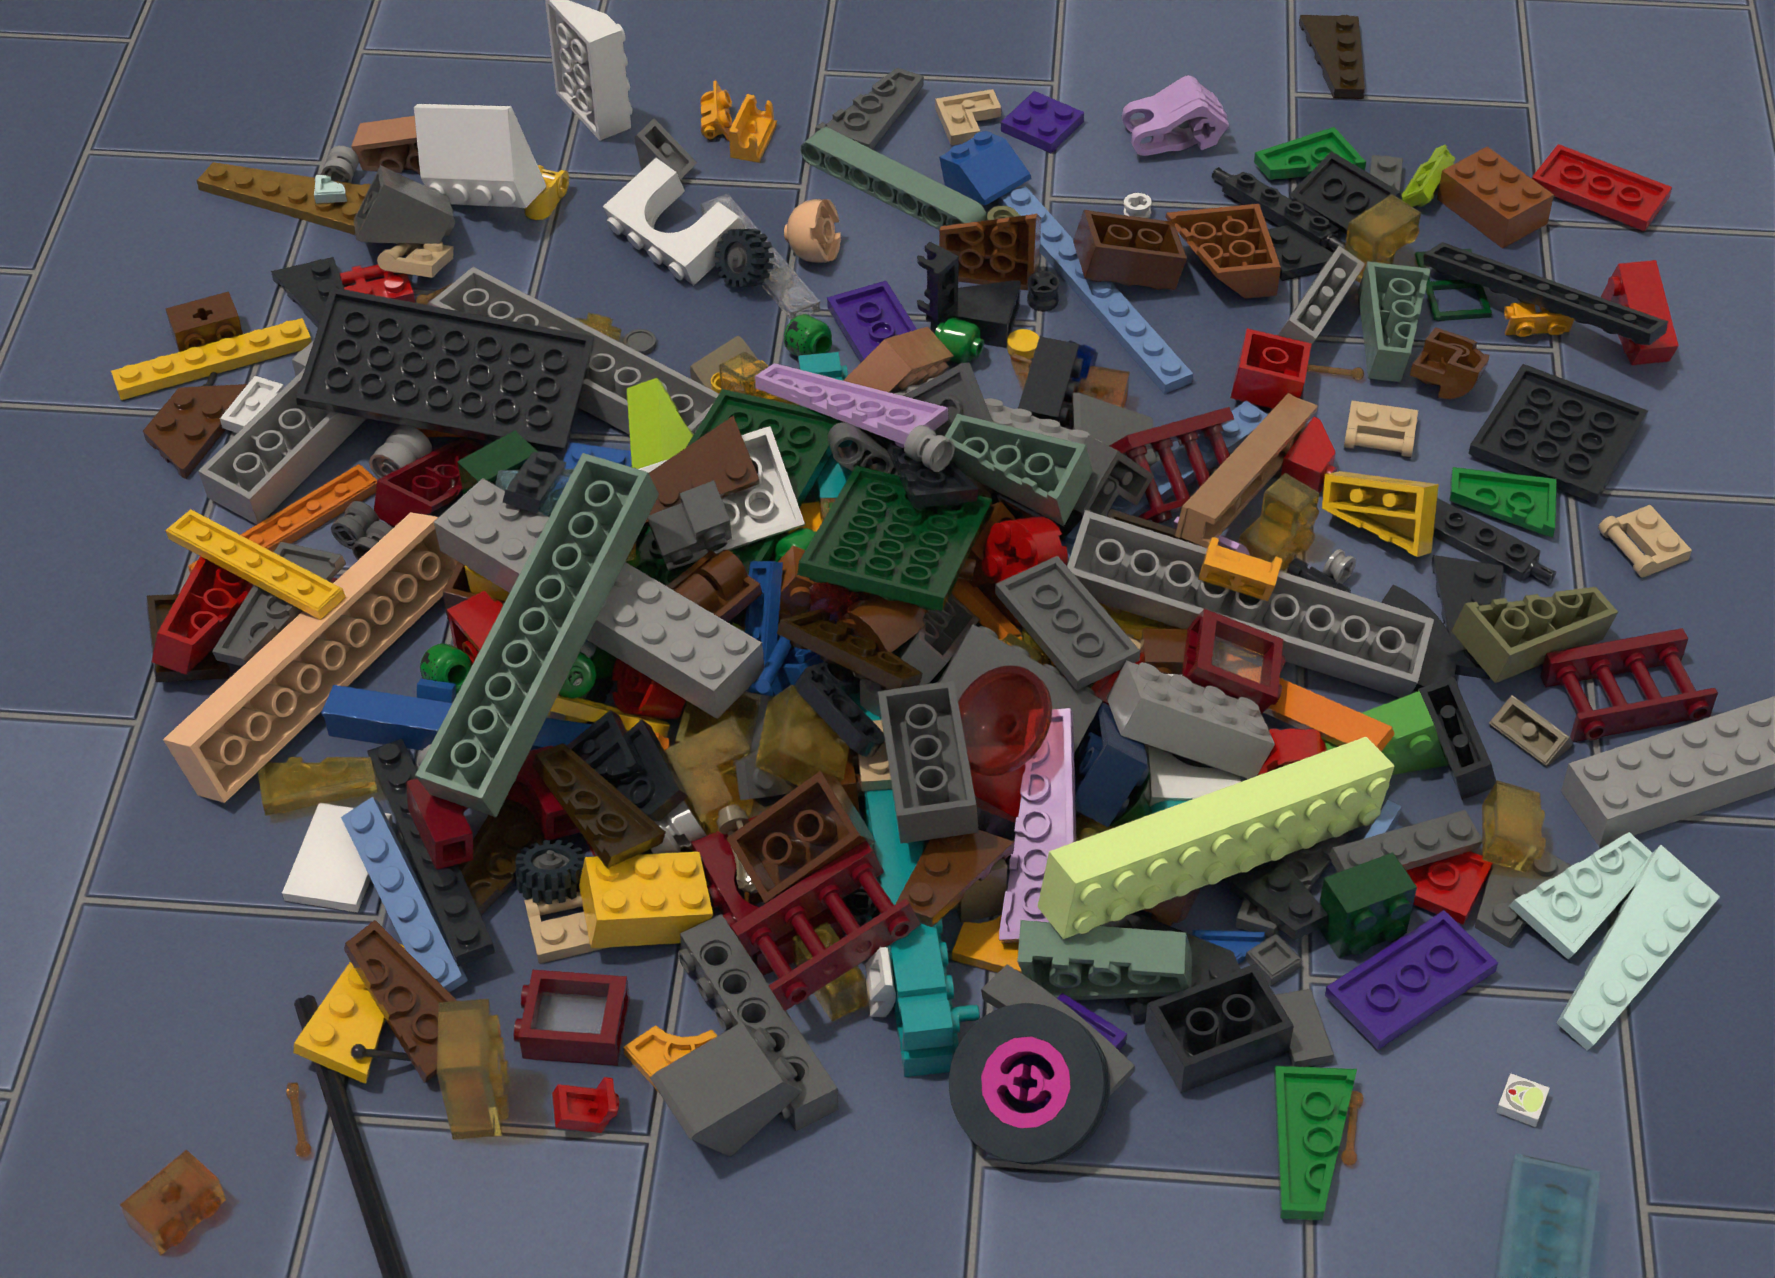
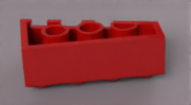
[151,556,254,675]

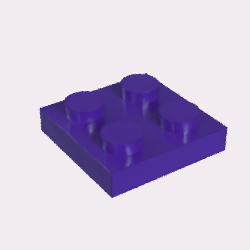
[1001,91,1084,153]

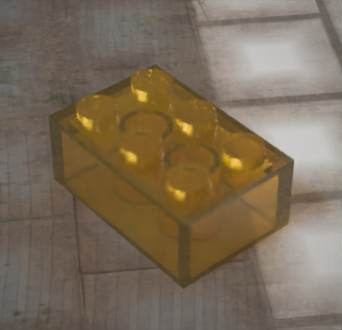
[437,999,510,1140]

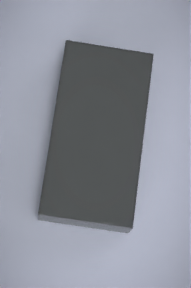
[1275,989,1334,1067]

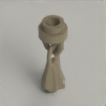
[717,805,758,893]

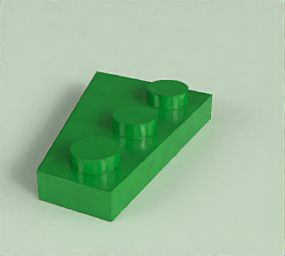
[1254,127,1366,180]
[1449,467,1557,538]

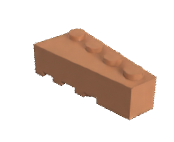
[351,116,420,174]
[843,326,954,394]

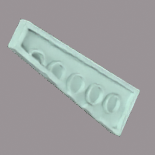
[1557,845,1720,1051]

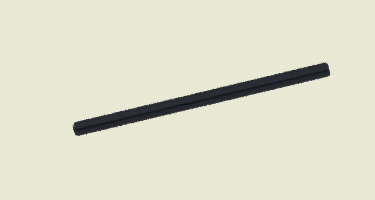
[294,995,408,1278]

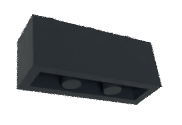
[1418,676,1498,800]

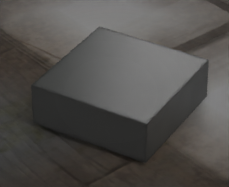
[1245,933,1302,986]

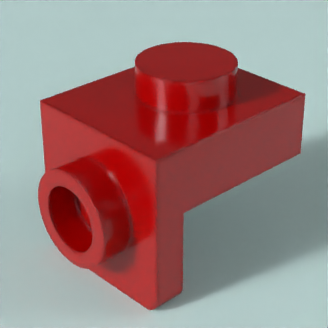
[552,1077,620,1133]

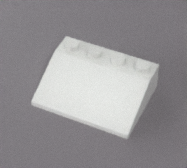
[545,0,632,141]
[414,104,547,208]
[639,426,805,571]

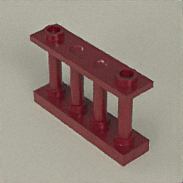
[1109,407,1234,524]
[1540,628,1718,742]
[731,840,921,1011]

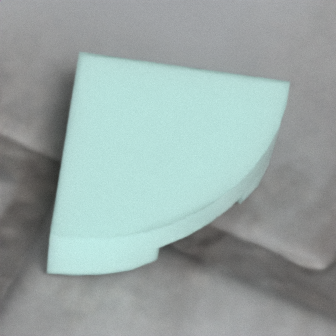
[314,175,347,204]

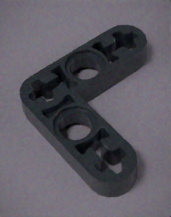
[795,662,885,757]

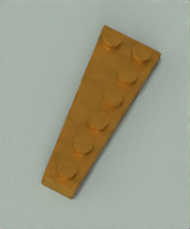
[197,162,371,235]

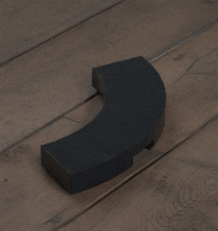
[1381,585,1456,692]

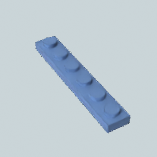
[341,797,468,993]

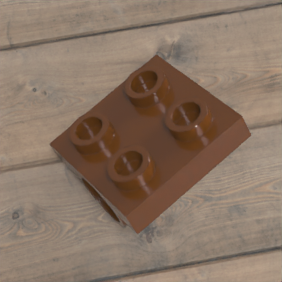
[667,550,763,622]

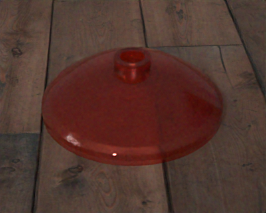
[958,665,1052,776]

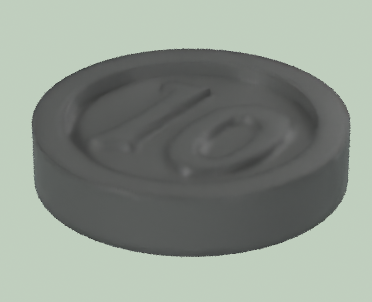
[623,329,656,355]

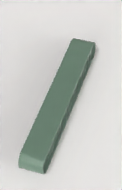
[800,127,987,230]

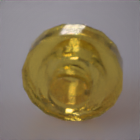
[576,312,622,341]

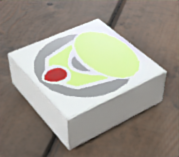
[1496,1073,1550,1127]

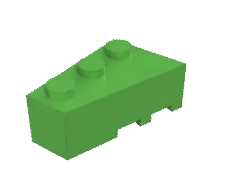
[1322,691,1447,775]

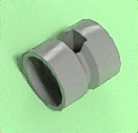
[369,425,433,479]
[651,801,707,854]

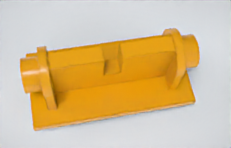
[700,80,733,141]
[1504,303,1574,337]

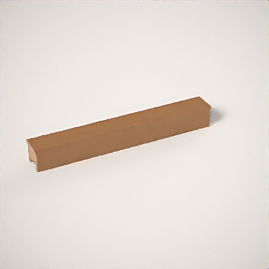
[1175,393,1318,548]

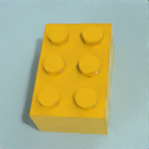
[579,852,713,948]

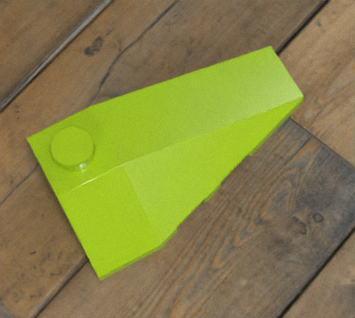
[627,378,694,469]

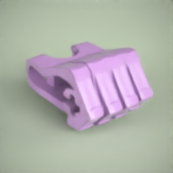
[1121,75,1229,156]

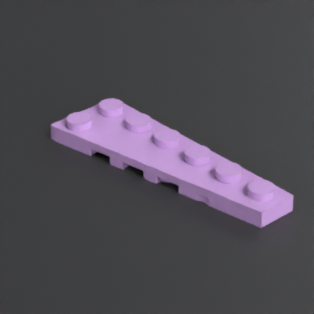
[755,363,948,448]
[999,708,1076,943]

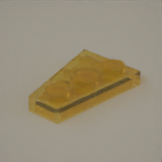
[258,757,378,816]

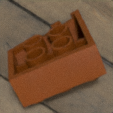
[1165,204,1281,299]
[939,214,1041,291]

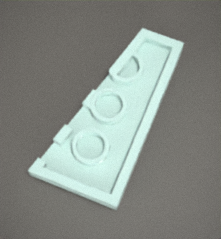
[1509,832,1652,959]

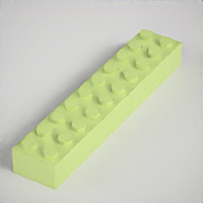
[1037,737,1395,939]

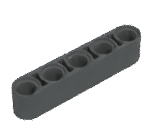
[828,422,898,476]

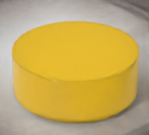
[1007,329,1039,360]

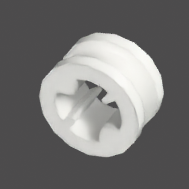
[1124,193,1152,218]

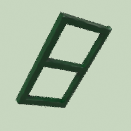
[1414,249,1492,321]

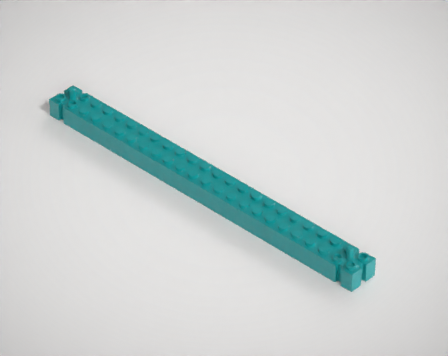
[798,352,980,1077]

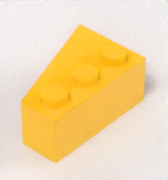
[1322,471,1439,557]

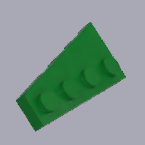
[1274,1066,1357,1220]

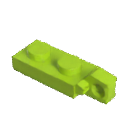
[1400,145,1455,210]

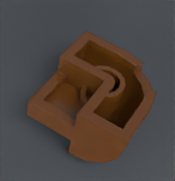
[1410,327,1490,399]
[837,591,929,652]

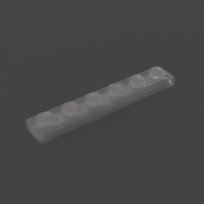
[701,194,820,320]

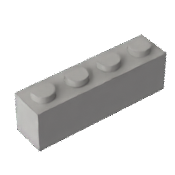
[1278,246,1365,345]

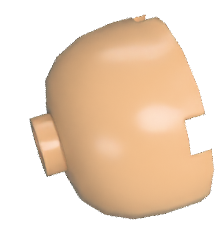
[784,199,841,263]

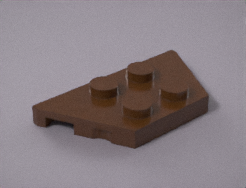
[143,384,248,479]

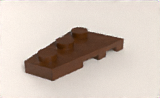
[895,830,1014,927]

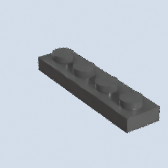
[1329,810,1483,872]

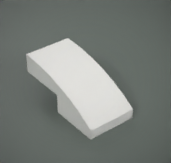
[865,947,896,1017]

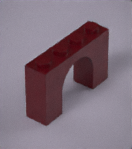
[406,745,580,870]
[692,815,843,976]

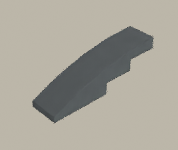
[981,964,1135,1097]

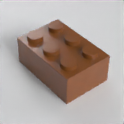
[1437,146,1554,249]

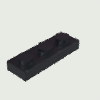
[502,452,567,513]

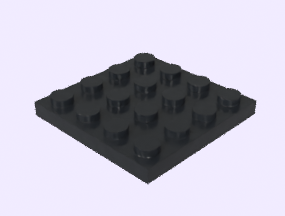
[1468,364,1648,504]

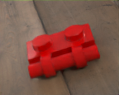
[340,264,415,303]

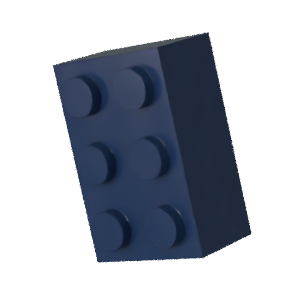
[1074,702,1149,827]

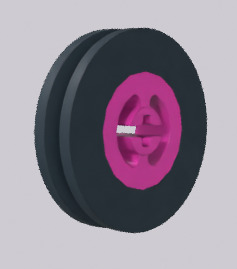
[949,1003,1110,1165]

